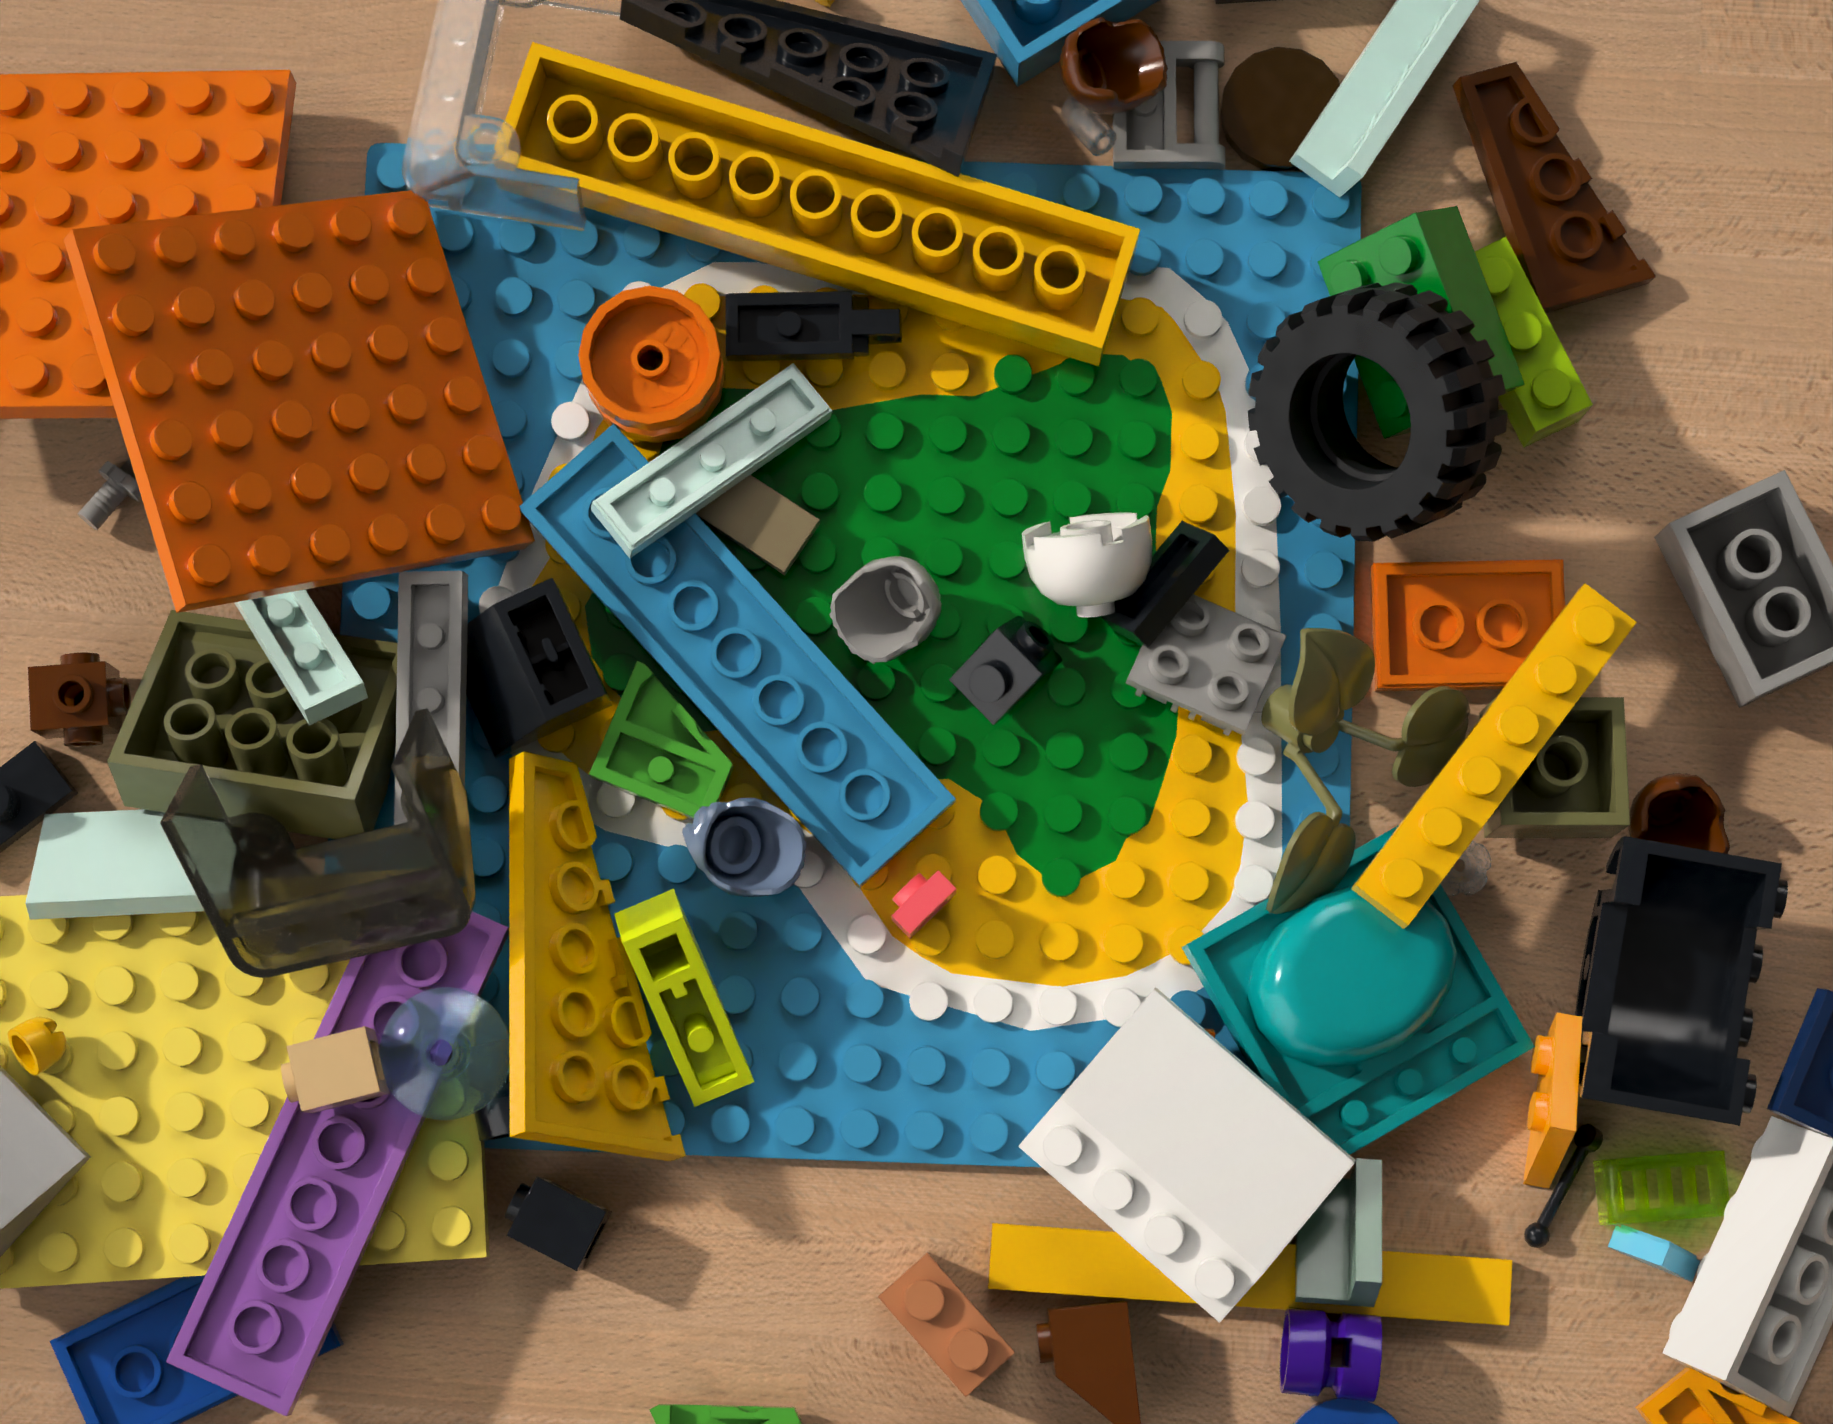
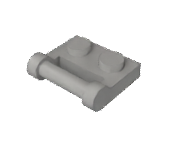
[1113,41,1225,170]

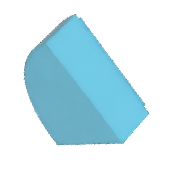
[1608,1225,1700,1282]

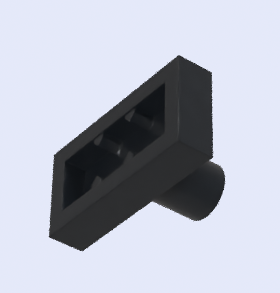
[0,741,78,853]

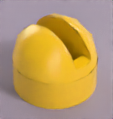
[8,1017,66,1075]

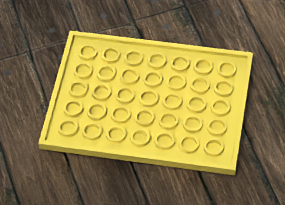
[0,867,490,1289]

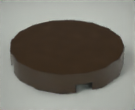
[1220,47,1340,171]

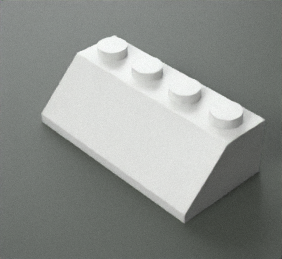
[1663,1116,1833,1418]

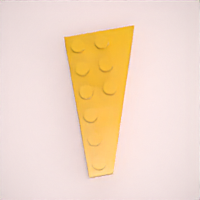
[509,751,686,1162]

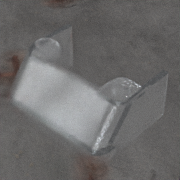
[402,0,622,231]

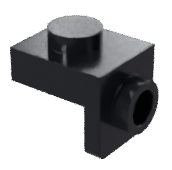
[949,616,1062,725]

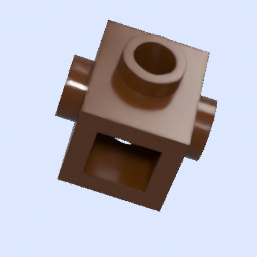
[28,652,131,747]

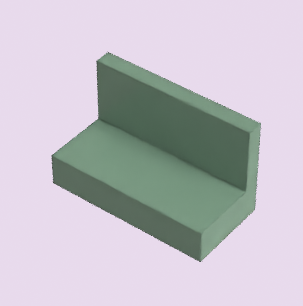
[1295,1158,1382,1307]

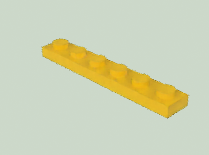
[1351,583,1637,929]

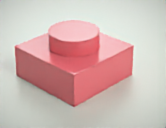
[891,870,957,939]

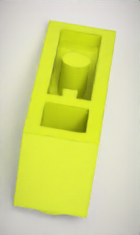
[614,889,755,1107]

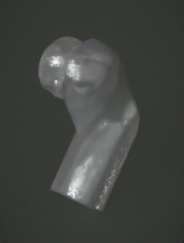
[1061,93,1117,156]

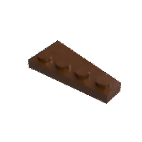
[1452,62,1656,313]

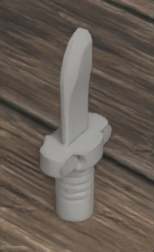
[78,458,142,530]

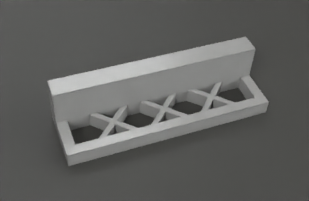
[394,571,468,837]

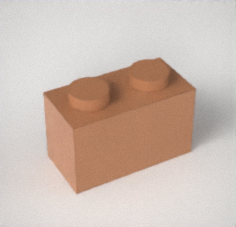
[878,1252,1015,1397]

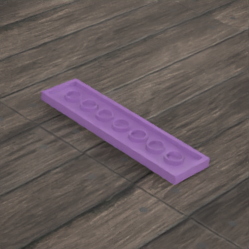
[166,875,509,1416]

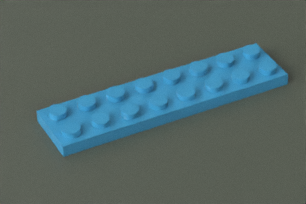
[519,423,956,888]

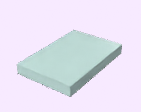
[25,809,239,920]

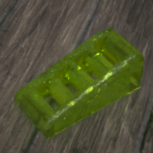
[1593,1150,1730,1225]

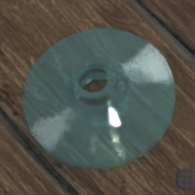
[379,987,510,1120]

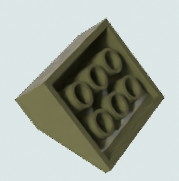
[107,610,398,844]

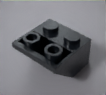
[466,578,613,758]

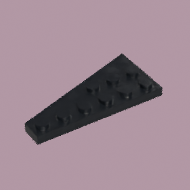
[620,0,997,177]

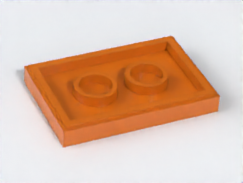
[1370,559,1565,692]

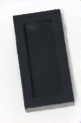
[1101,521,1230,648]

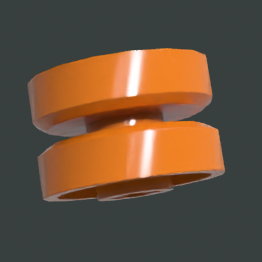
[578,286,725,443]

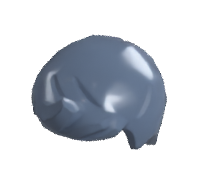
[682,798,807,897]

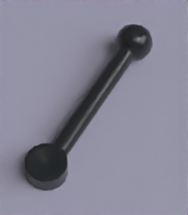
[1524,1124,1603,1248]

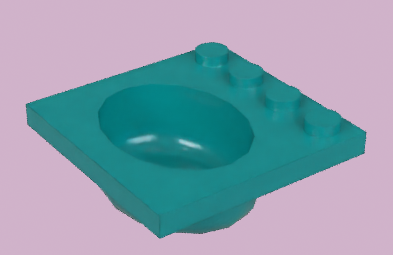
[1181,825,1535,1155]

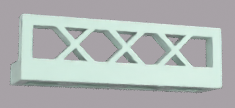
[1289,0,1480,198]

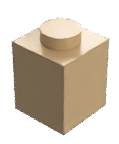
[281,1026,390,1113]

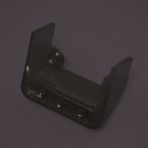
[160,708,476,978]

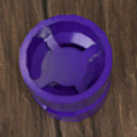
[1280,1307,1382,1402]

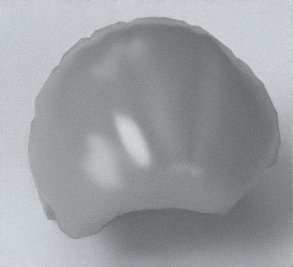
[829,556,942,664]

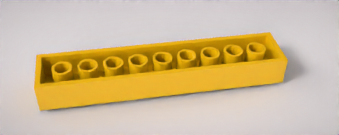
[492,42,1140,366]

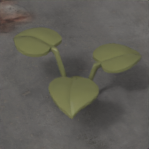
[1261,628,1470,914]

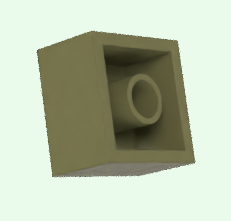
[1479,697,1630,838]

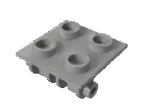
[1126,594,1287,736]

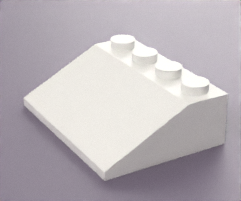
[1018,987,1356,1323]

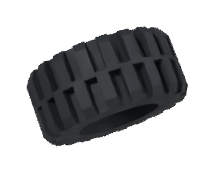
[1248,282,1508,541]

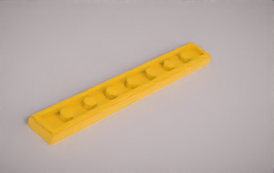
[988,1223,1512,1326]

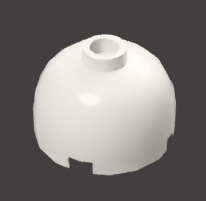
[1022,512,1152,617]

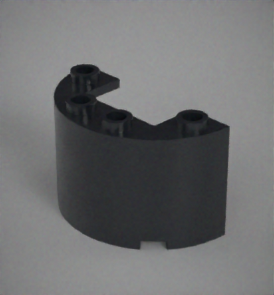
[1575,836,1788,1126]

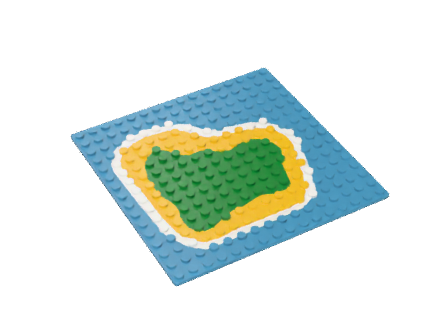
[326,143,1362,1168]

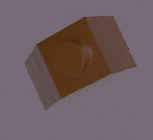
[1036,1300,1141,1424]

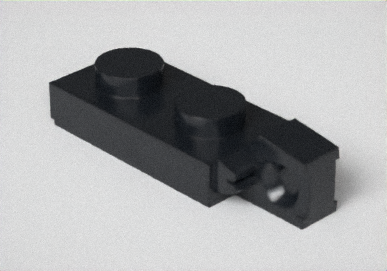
[726,291,902,361]

